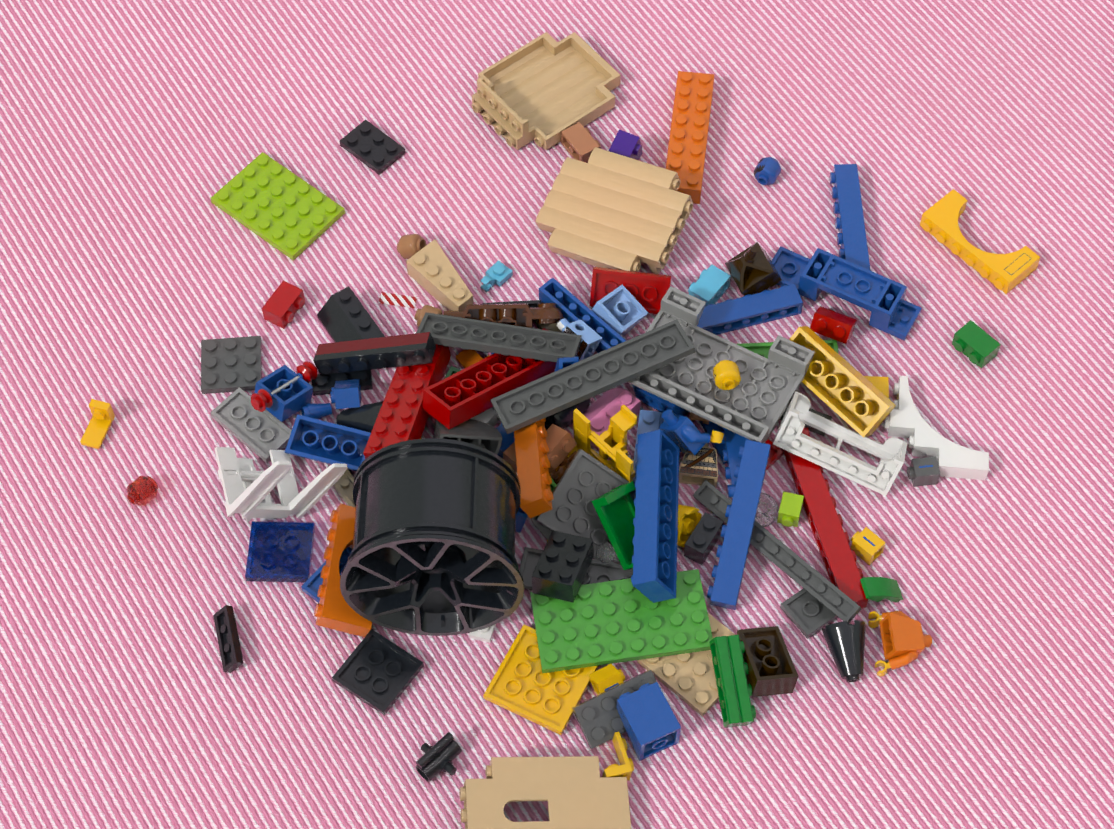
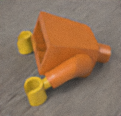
[868,611,932,676]

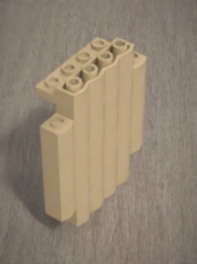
[471,32,621,150]
[535,147,693,274]

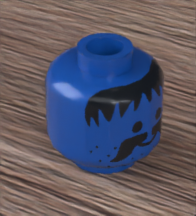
[754,157,781,185]

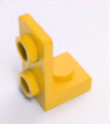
[80,399,115,449]
[602,732,634,780]

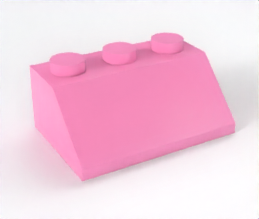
[569,388,640,450]

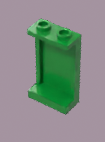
[592,481,636,570]

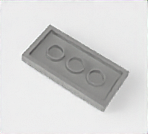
[210,387,292,463]

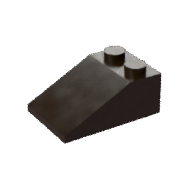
[737,626,799,697]

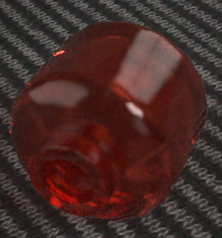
[127,476,158,506]

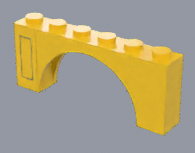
[920,189,1040,294]

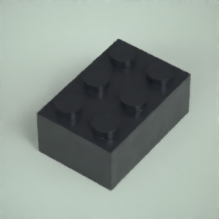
[532,530,594,603]

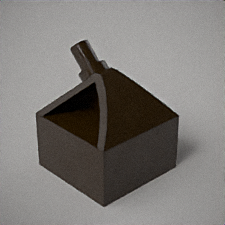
[725,242,782,296]

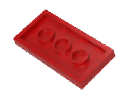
[589,267,671,314]

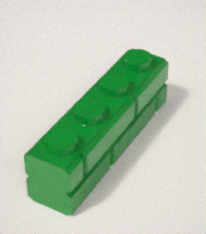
[709,635,756,728]

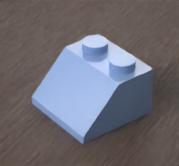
[591,284,648,337]

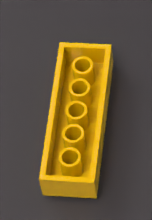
[789,326,896,438]

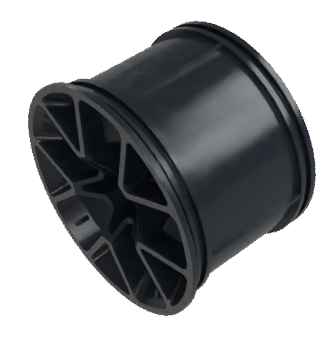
[340,438,524,636]

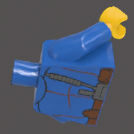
[659,409,724,456]

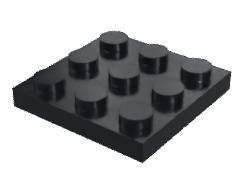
[332,629,424,716]

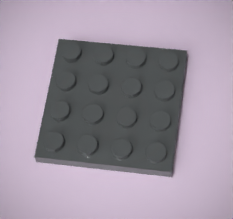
[535,449,636,562]

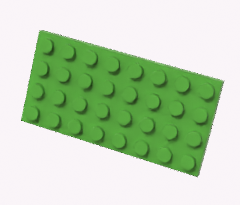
[530,569,713,673]

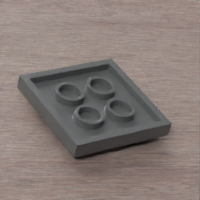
[201,336,262,394]

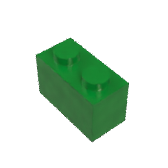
[952,320,1001,369]

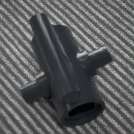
[415,732,462,782]

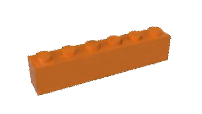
[514,418,554,518]

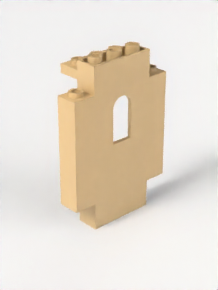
[459,756,631,829]

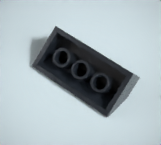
[317,286,385,342]

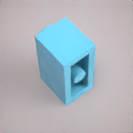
[688,264,731,306]

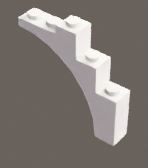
[884,375,989,480]

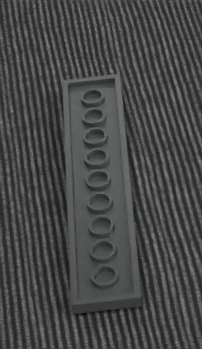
[491,319,695,434]

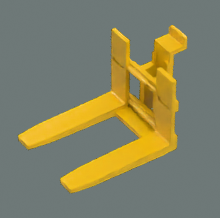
[547,405,637,541]

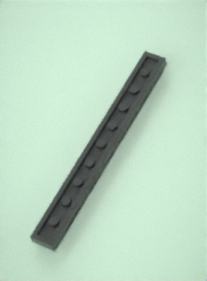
[692,480,862,624]

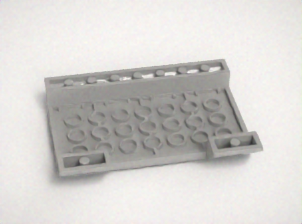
[628,286,815,443]

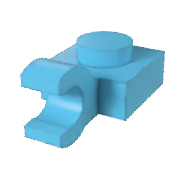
[481,261,513,292]

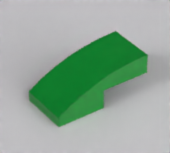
[860,577,903,603]

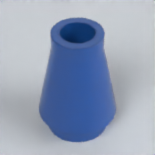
[301,403,332,420]

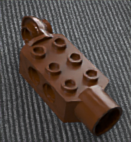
[444,303,563,328]

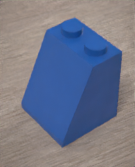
[616,682,681,761]

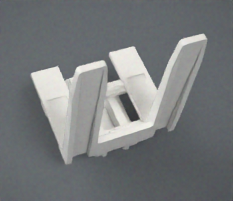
[214,447,348,522]

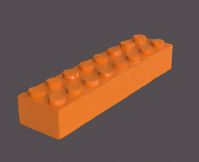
[666,71,715,204]

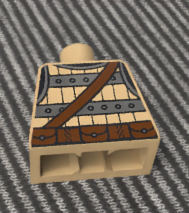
[679,443,718,488]

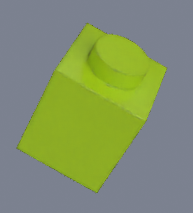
[777,491,804,527]

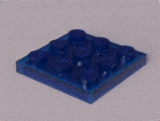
[245,521,315,583]

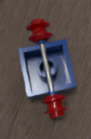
[251,361,317,422]

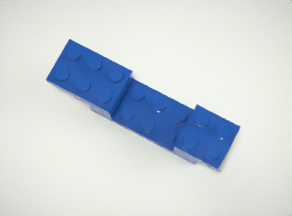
[772,246,922,341]

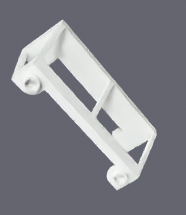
[773,391,908,496]

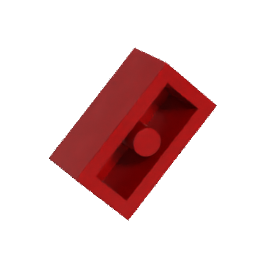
[262,280,305,329]
[810,306,857,344]

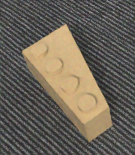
[406,239,474,311]

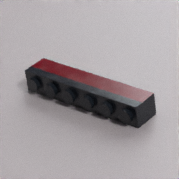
[313,332,436,375]

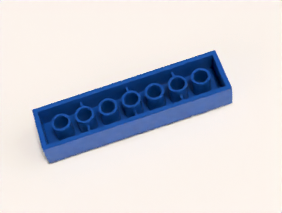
[631,429,680,603]

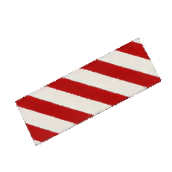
[378,292,417,308]

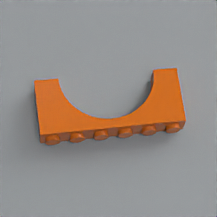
[314,503,372,637]

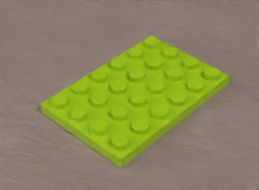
[210,152,345,261]

